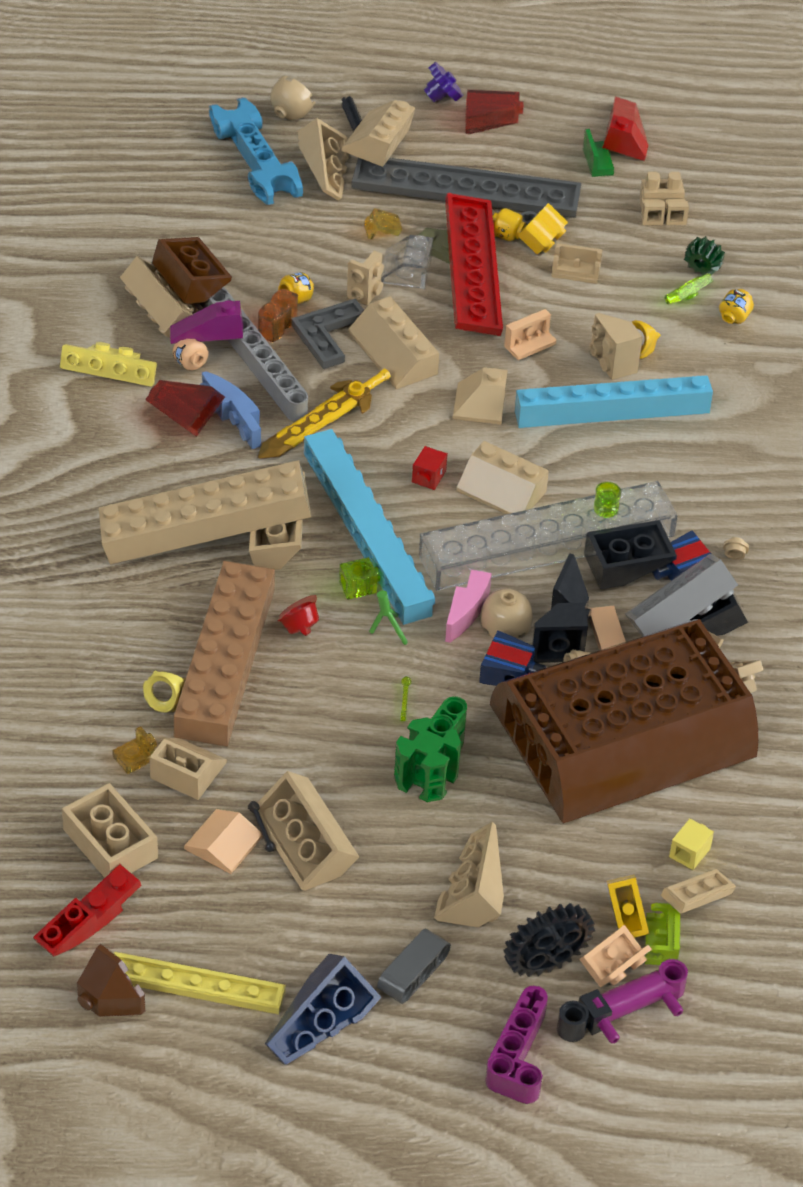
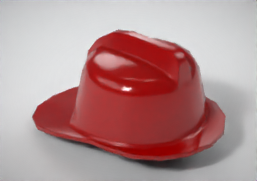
[277,595,319,636]

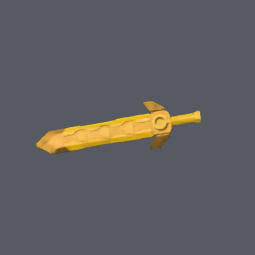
[258,368,391,459]

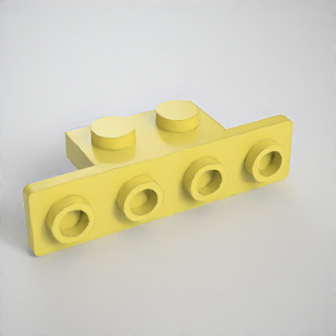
[60,342,157,386]

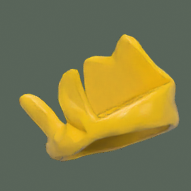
[632,320,661,359]

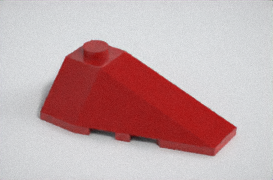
[602,96,649,161]

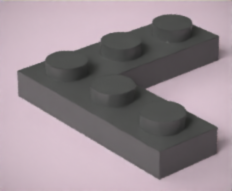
[291,299,364,369]

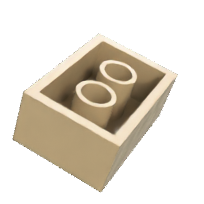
[62,783,158,878]

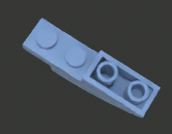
[199,371,261,449]

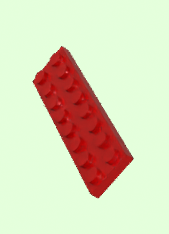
[445,193,503,336]

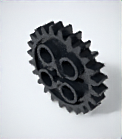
[503,903,595,977]

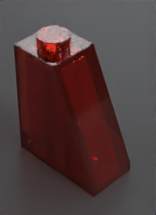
[465,89,524,134]
[145,380,225,437]

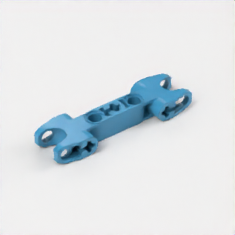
[209,97,303,205]

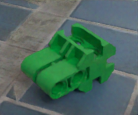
[394,696,467,803]

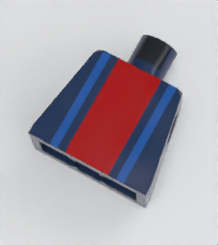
[652,530,711,581]
[479,630,546,686]

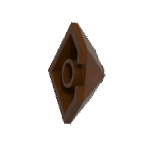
[77,944,146,1017]

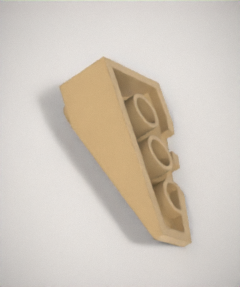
[298,118,349,201]
[434,822,504,927]

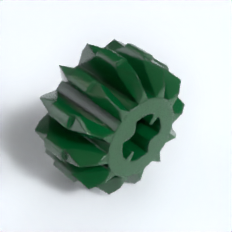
[684,236,725,276]

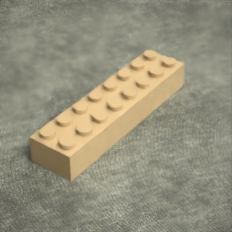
[99,460,311,565]

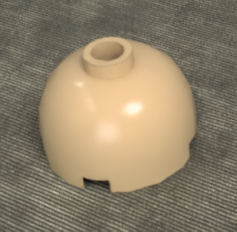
[270,76,315,120]
[480,589,533,639]

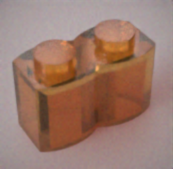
[258,288,298,342]

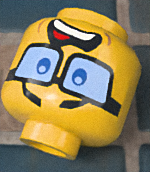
[278,272,314,305]
[719,289,754,324]

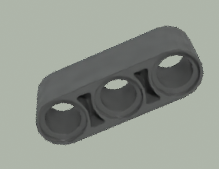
[377,928,451,1004]

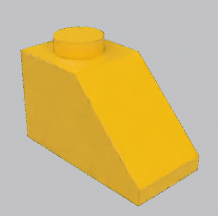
[606,874,649,937]

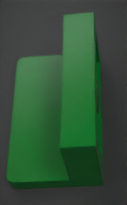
[583,129,615,177]

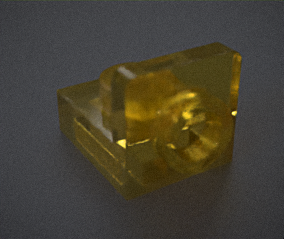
[364,208,403,240]
[112,726,157,774]

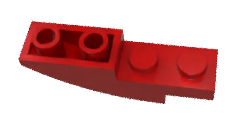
[33,864,142,957]

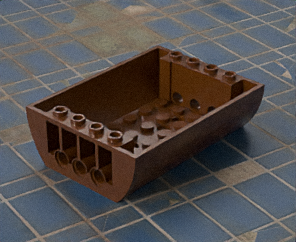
[490,619,759,824]

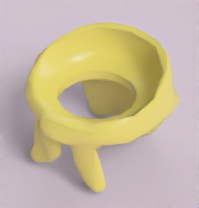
[142,671,186,713]

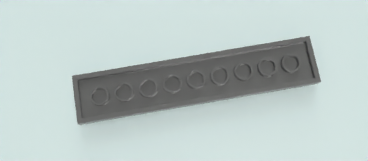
[352,157,582,218]

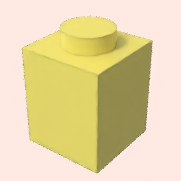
[669,819,714,870]

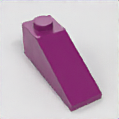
[170,300,243,344]

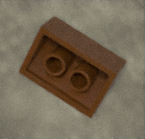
[152,237,232,304]

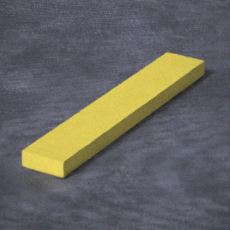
[114,952,286,1015]

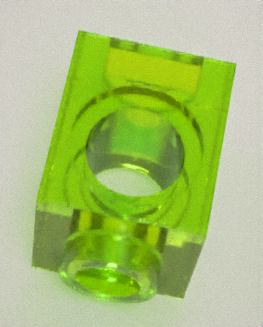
[339,557,381,600]

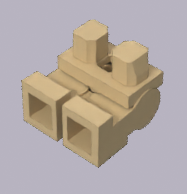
[640,172,689,225]

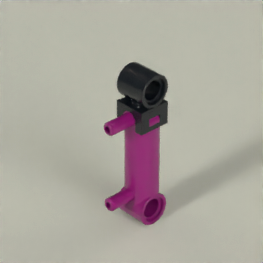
[557,959,688,1044]

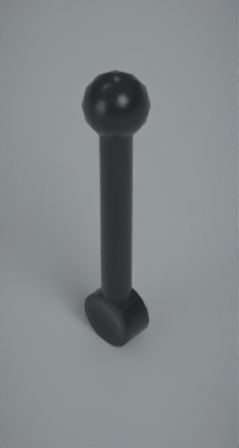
[248,801,275,852]

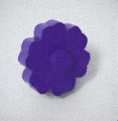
[424,62,464,103]

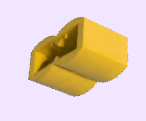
[517,203,568,255]

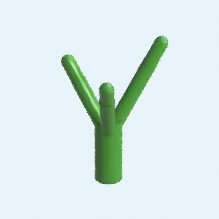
[369,590,408,645]

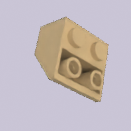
[589,313,642,380]
[150,738,227,800]

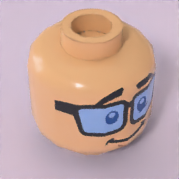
[173,339,209,371]

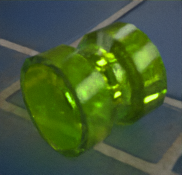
[593,482,621,518]

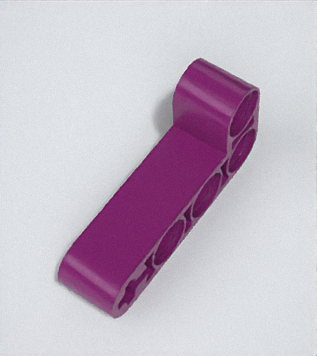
[485,985,548,1104]

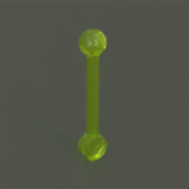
[400,676,412,722]

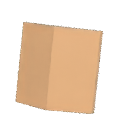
[184,809,263,874]

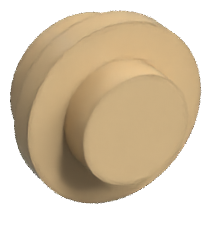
[723,537,749,560]

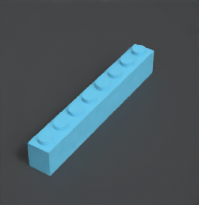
[514,375,713,428]

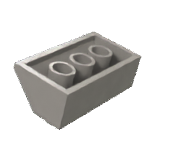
[625,554,738,636]

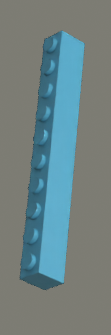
[304,429,435,625]

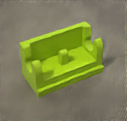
[645,903,680,965]

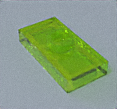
[664,274,713,304]

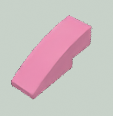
[445,570,492,643]

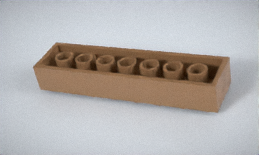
[174,561,275,747]

